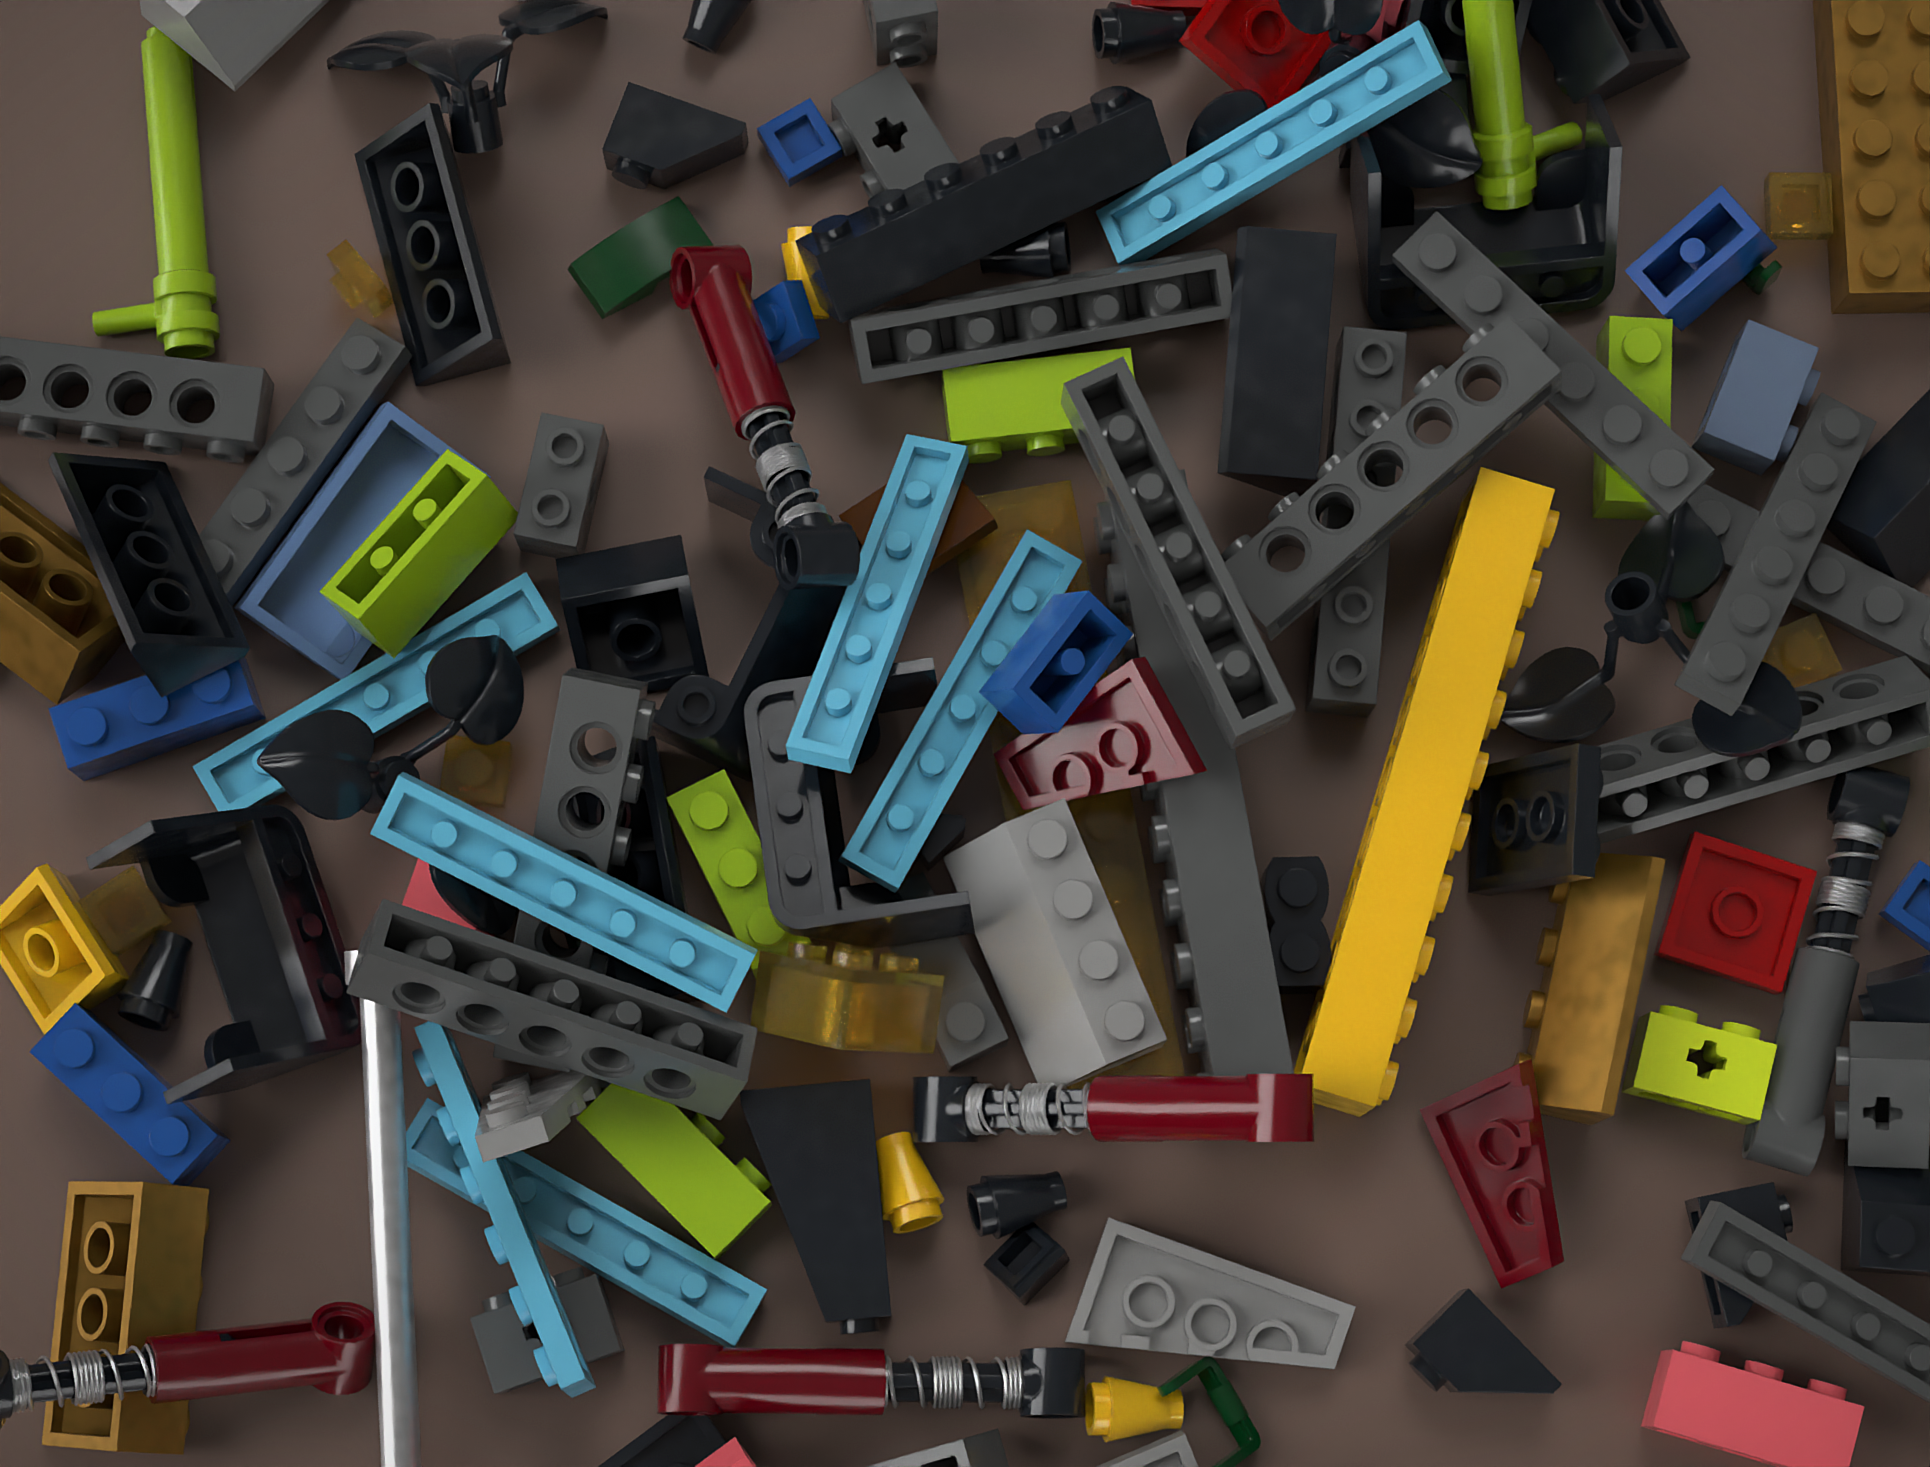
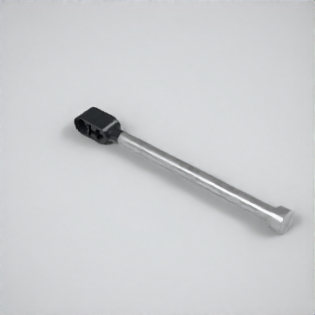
[344,950,422,1467]

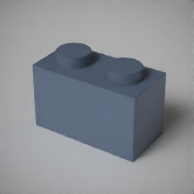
[1691,319,1821,476]

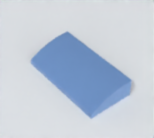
[234,402,491,680]

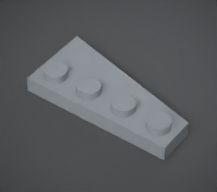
[475,1070,611,1163]
[1064,1218,1356,1369]

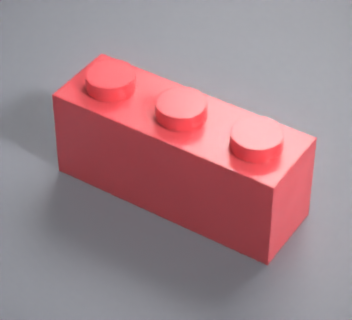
[1641,1341,1865,1467]

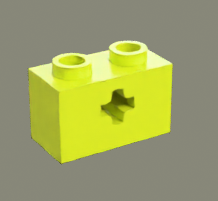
[1622,1005,1777,1125]

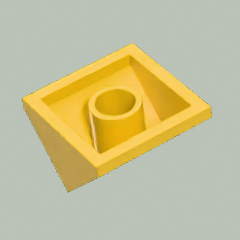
[0,863,129,1035]

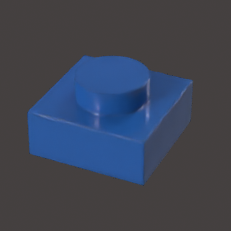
[757,98,843,187]
[753,280,820,363]
[1878,860,1930,952]

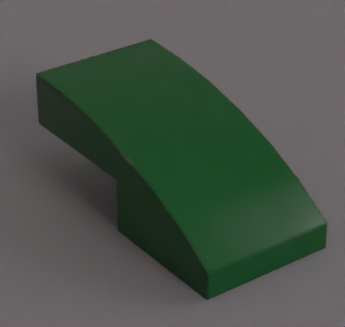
[567,196,714,319]

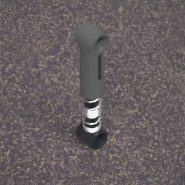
[1742,765,1910,1177]

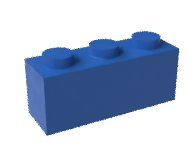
[48,657,266,781]
[29,1003,231,1186]

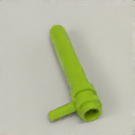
[1462,0,1583,210]
[92,26,220,359]

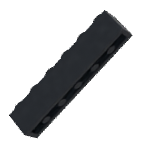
[795,86,1172,323]

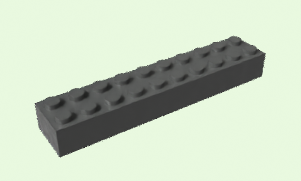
[1093,469,1294,1076]

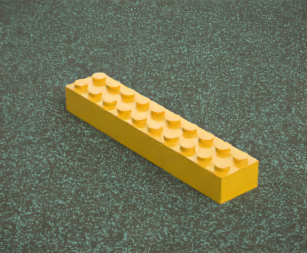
[1293,467,1560,1117]

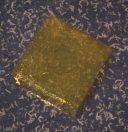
[750,941,945,1053]

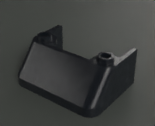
[1350,94,1623,330]
[650,466,847,783]
[744,657,975,948]
[86,805,362,1104]

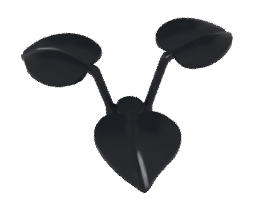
[327,0,608,154]
[1186,0,1483,188]
[1500,501,1802,757]
[257,635,524,935]

